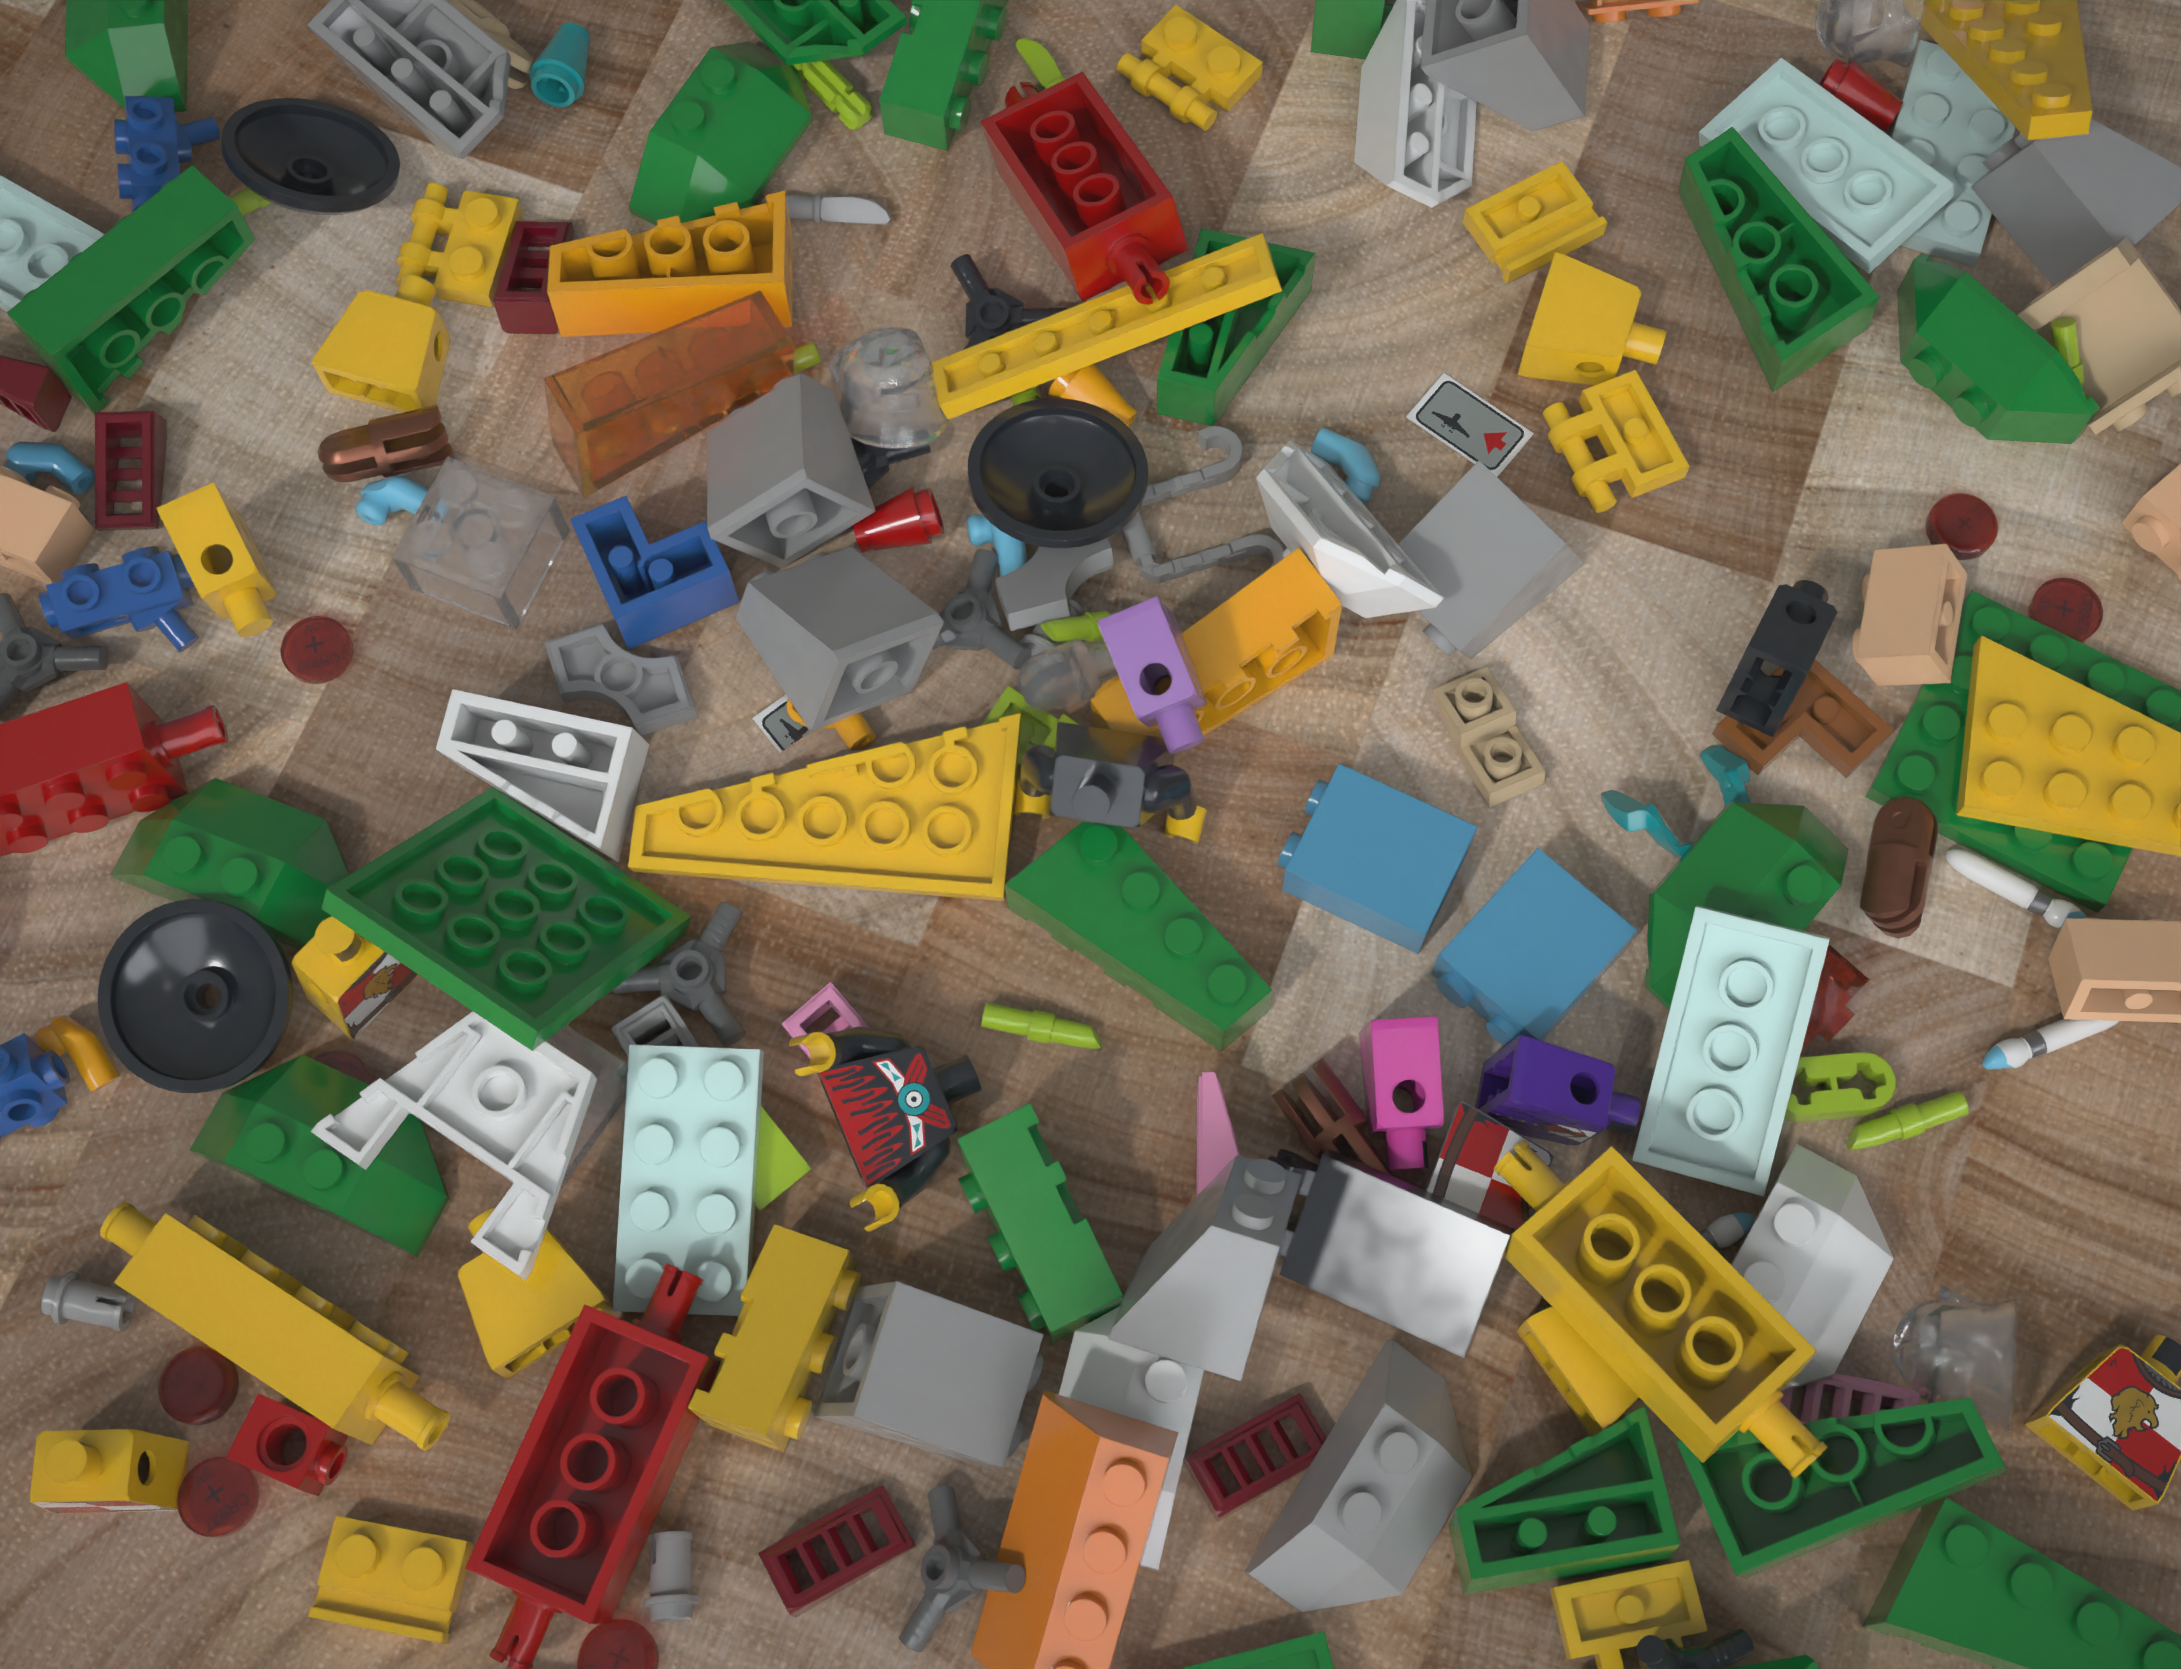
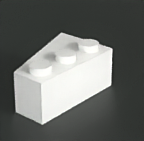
[436,689,649,862]

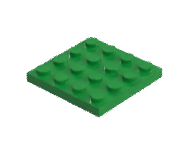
[1865,590,2181,913]
[322,787,691,1051]

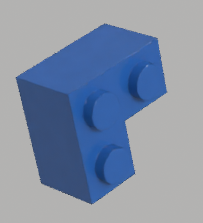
[570,496,740,650]

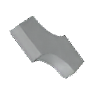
[994,538,1114,631]
[544,623,698,736]

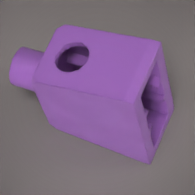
[1097,596,1207,754]

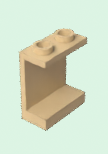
[2016,236,2181,435]

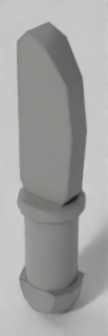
[761,192,891,225]

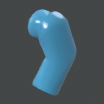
[3,441,95,495]

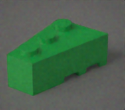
[957,1103,1123,1343]
[1449,1405,1680,1595]

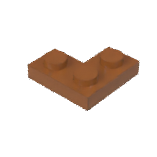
[1712,660,1894,778]

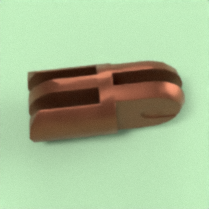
[317,405,456,482]
[1860,796,1938,939]
[1272,1058,1392,1176]

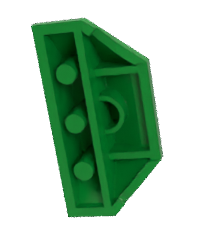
[65,0,188,112]
[722,0,907,65]
[629,41,813,226]
[1897,253,2100,444]
[110,778,350,950]
[1645,802,1849,1011]
[190,1054,450,1257]

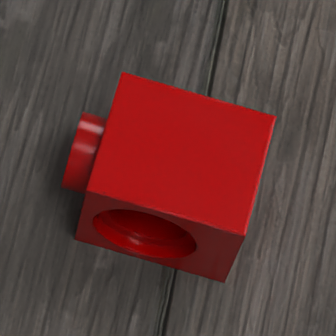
[225,1393,349,1496]

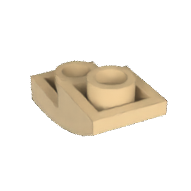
[1432,667,1545,808]

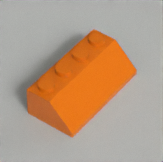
[970,1390,1179,1669]

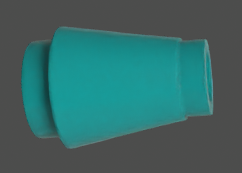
[529,23,591,108]

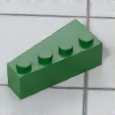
[879,0,1008,151]
[1678,127,1880,392]
[1005,821,1273,1052]
[1676,1397,2007,1579]
[1862,1498,2181,1669]

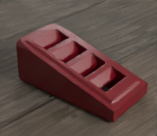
[493,221,574,335]
[0,355,72,432]
[95,411,167,531]
[1183,1393,1326,1522]
[758,1485,916,1618]

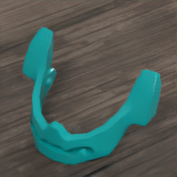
[1601,745,1751,859]

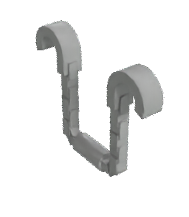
[1122,426,1284,584]

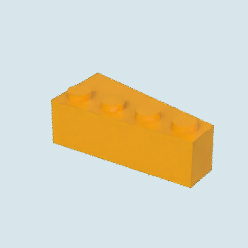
[547,191,793,337]
[1090,547,1342,738]

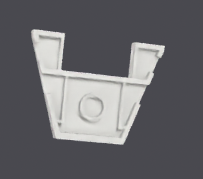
[311,1012,597,1281]

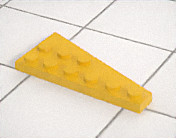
[1907,0,2092,140]
[1956,635,2181,857]
[628,713,1022,901]

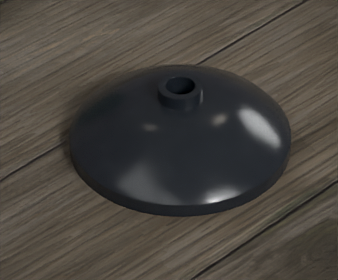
[221,98,400,215]
[967,398,1148,548]
[98,899,293,1093]

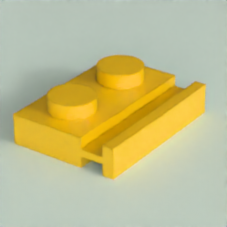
[1462,161,1608,284]
[308,1516,474,1644]

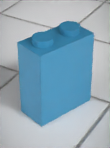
[1277,763,1478,954]
[1431,848,1638,1047]

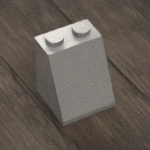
[1421,0,1590,131]
[1971,119,2181,286]
[707,373,876,568]
[1398,460,1585,659]
[736,547,944,732]
[1109,1155,1302,1381]
[814,1281,1044,1468]

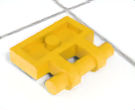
[1116,5,1263,131]
[395,182,523,308]
[1542,370,1690,513]
[1550,1560,1708,1669]

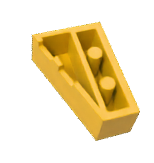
[688,1224,860,1452]

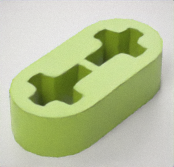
[1784,1052,1896,1122]

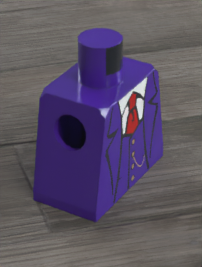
[1475,1035,1641,1145]

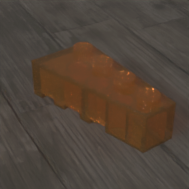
[544,290,794,498]

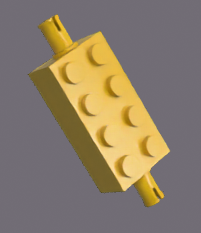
[1494,1140,1828,1479]
[100,1202,451,1451]

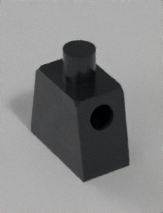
[1716,580,1838,737]

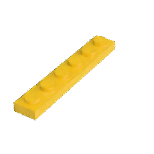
[931,233,1282,420]

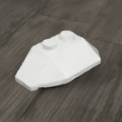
[1354,0,1477,208]
[1256,440,1444,618]
[1731,1143,1894,1391]
[1059,1306,1205,1570]

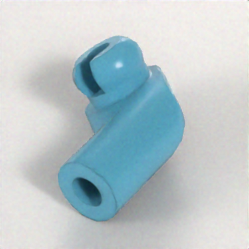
[1311,427,1381,504]
[355,475,448,526]
[966,514,1028,576]

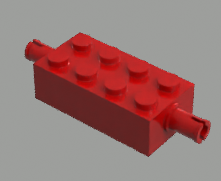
[980,71,1188,305]
[0,682,228,857]
[465,1263,721,1669]

